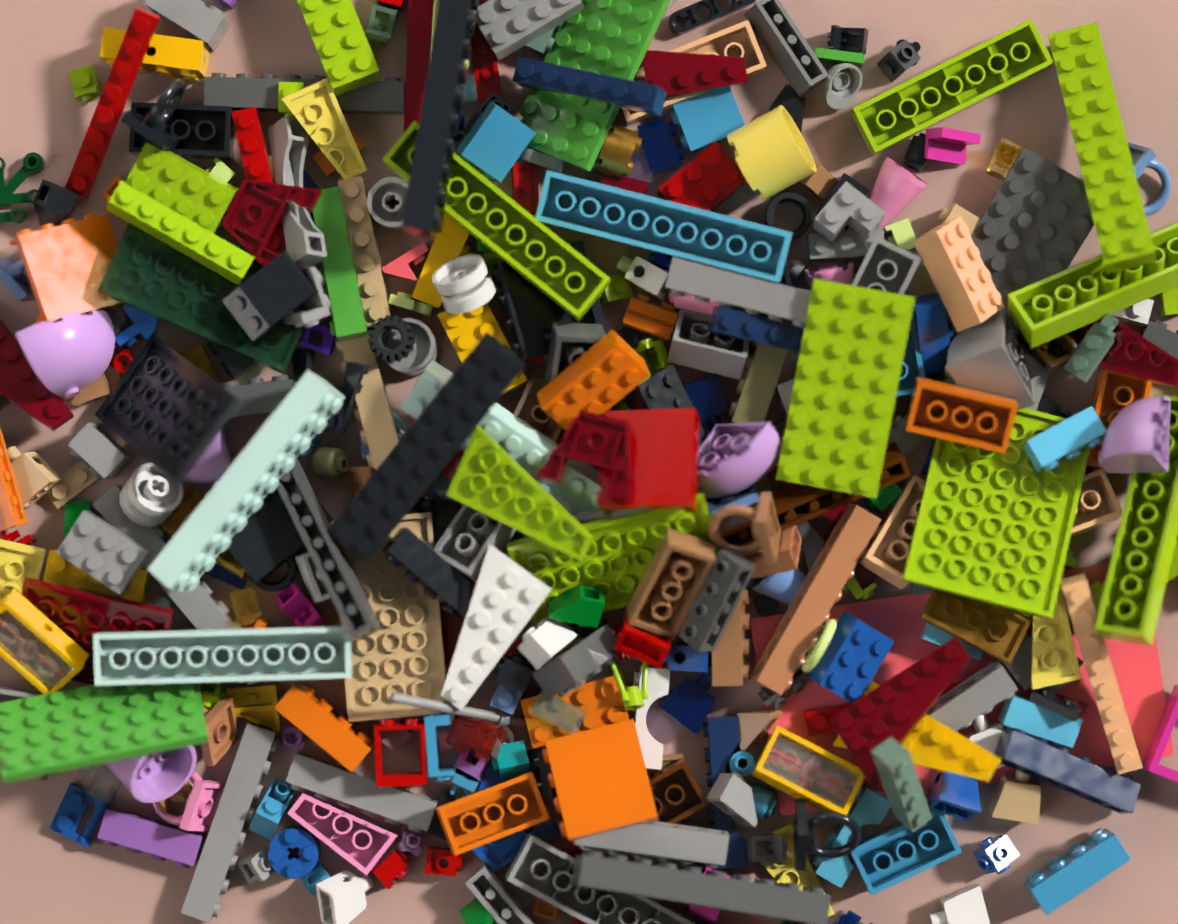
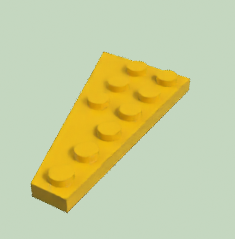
[833,681,1001,782]

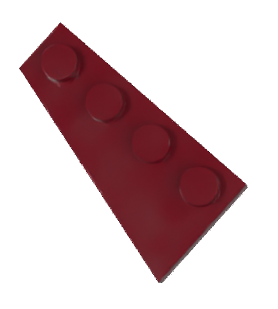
[642,50,748,97]

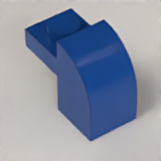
[115,293,160,348]

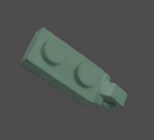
[1064,313,1119,383]

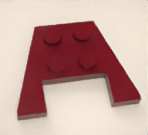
[222,179,323,267]
[536,410,631,502]

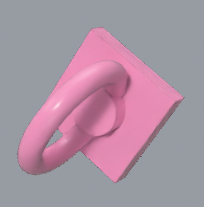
[152,770,226,831]

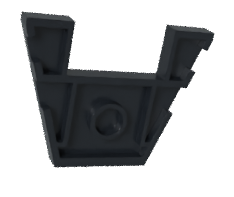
[291,348,370,436]

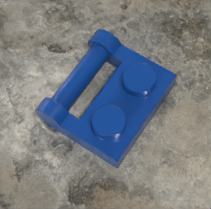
[49,783,111,848]

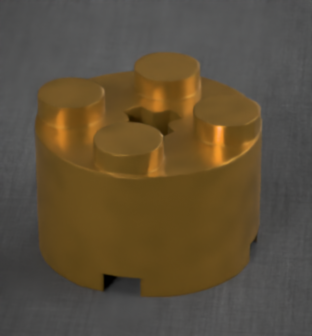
[592,123,642,178]

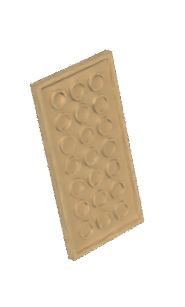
[331,512,448,722]

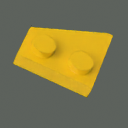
[226,683,281,732]

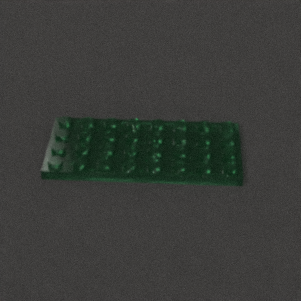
[98,223,322,374]

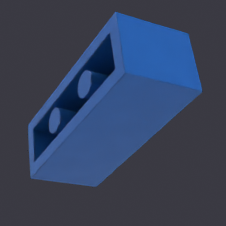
[913,293,953,375]

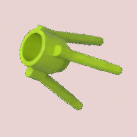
[611,660,648,711]

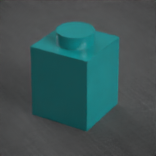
[491,740,530,778]

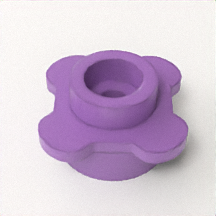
[280,723,305,749]
[398,828,425,856]

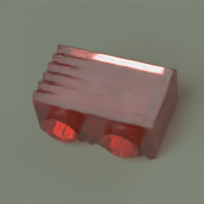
[446,714,506,761]

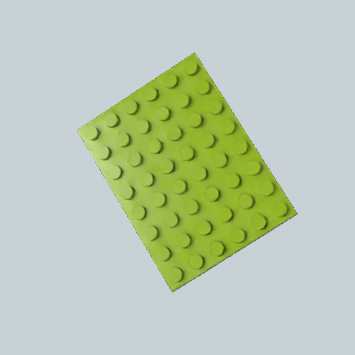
[902,408,1090,619]

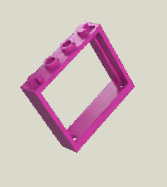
[1142,685,1178,783]

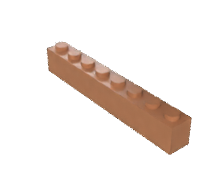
[750,503,881,695]

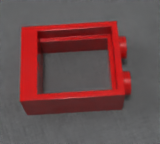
[614,608,672,669]
[374,717,427,787]

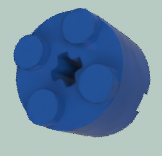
[268,825,321,879]

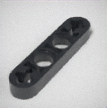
[668,0,757,35]

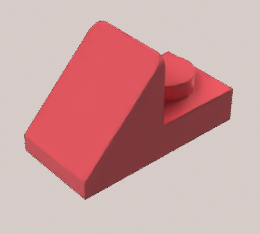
[381,242,429,282]

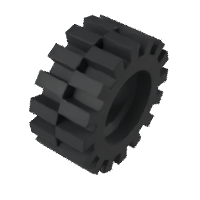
[367,315,415,363]

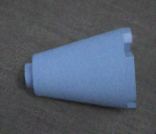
[749,567,806,605]

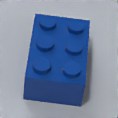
[806,611,895,703]

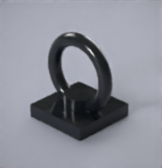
[120,79,185,149]
[793,799,861,871]

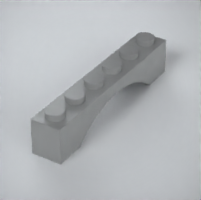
[268,116,327,268]

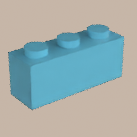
[1022,406,1107,473]
[998,694,1083,748]

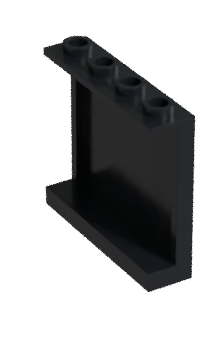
[491,240,608,361]
[227,488,334,586]

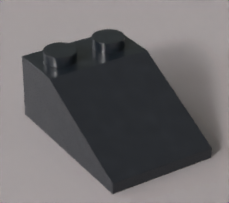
[222,251,317,341]

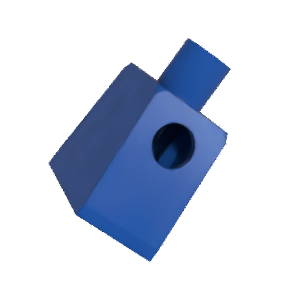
[663,644,712,672]
[927,770,981,821]

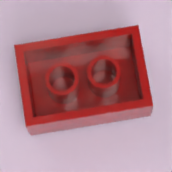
[657,141,747,211]

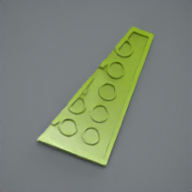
[446,426,594,561]

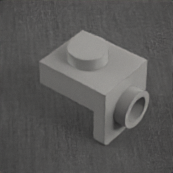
[237,849,275,884]

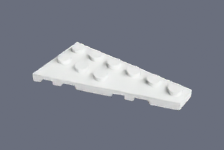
[441,544,551,710]

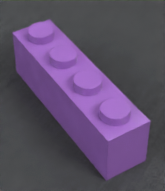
[97,806,206,868]

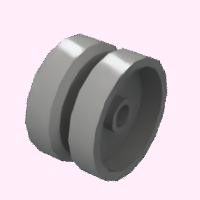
[382,318,439,376]

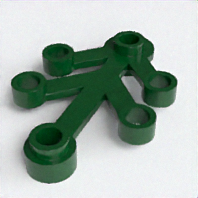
[0,152,45,224]

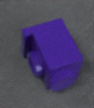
[299,324,337,356]

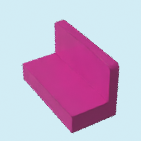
[924,127,980,165]

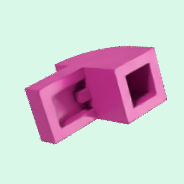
[274,581,325,626]

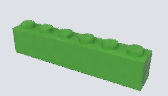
[308,186,368,342]

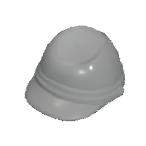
[824,63,863,110]

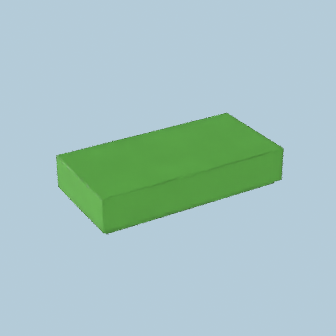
[814,48,865,67]

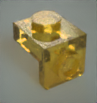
[985,138,1023,180]
[229,585,262,626]

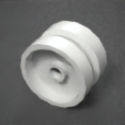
[432,254,496,314]
[119,462,183,527]

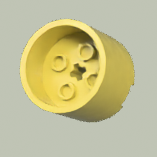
[727,105,817,200]

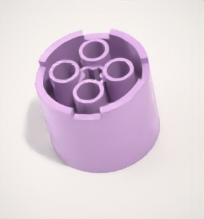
[104,745,197,803]

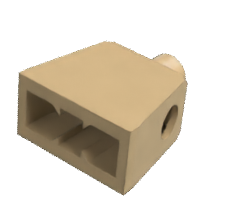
[7,446,62,508]
[988,770,1041,825]

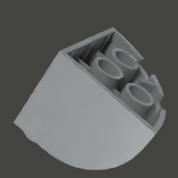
[945,306,1035,410]

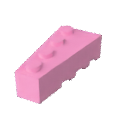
[287,794,397,875]

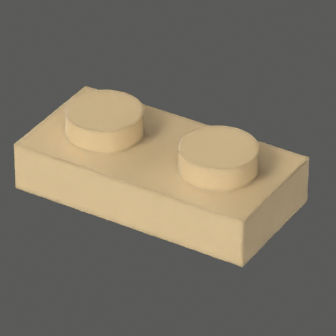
[46,461,99,509]

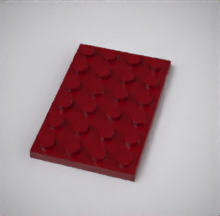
[22,577,174,685]

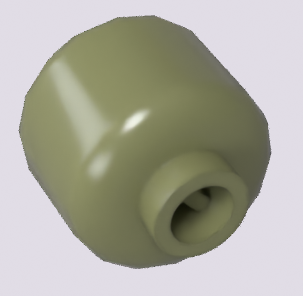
[311,447,349,480]

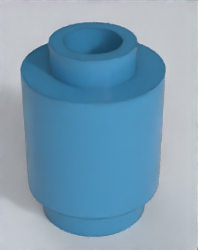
[729,751,755,778]

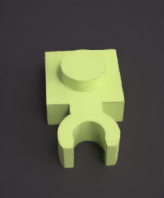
[388,291,433,316]

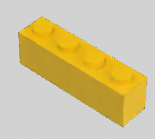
[412,214,473,310]

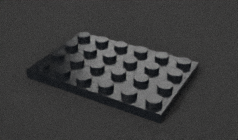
[95,334,241,484]

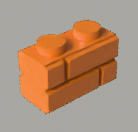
[622,294,678,342]

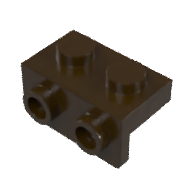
[1017,332,1077,373]

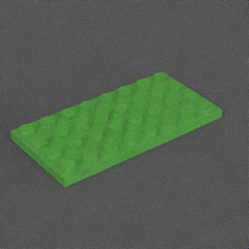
[519,0,670,171]
[0,683,209,783]

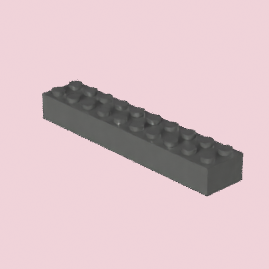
[571,850,831,924]

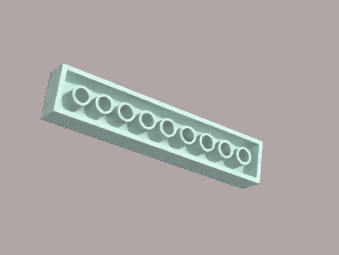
[400,360,602,517]
[148,370,345,593]
[93,625,352,686]

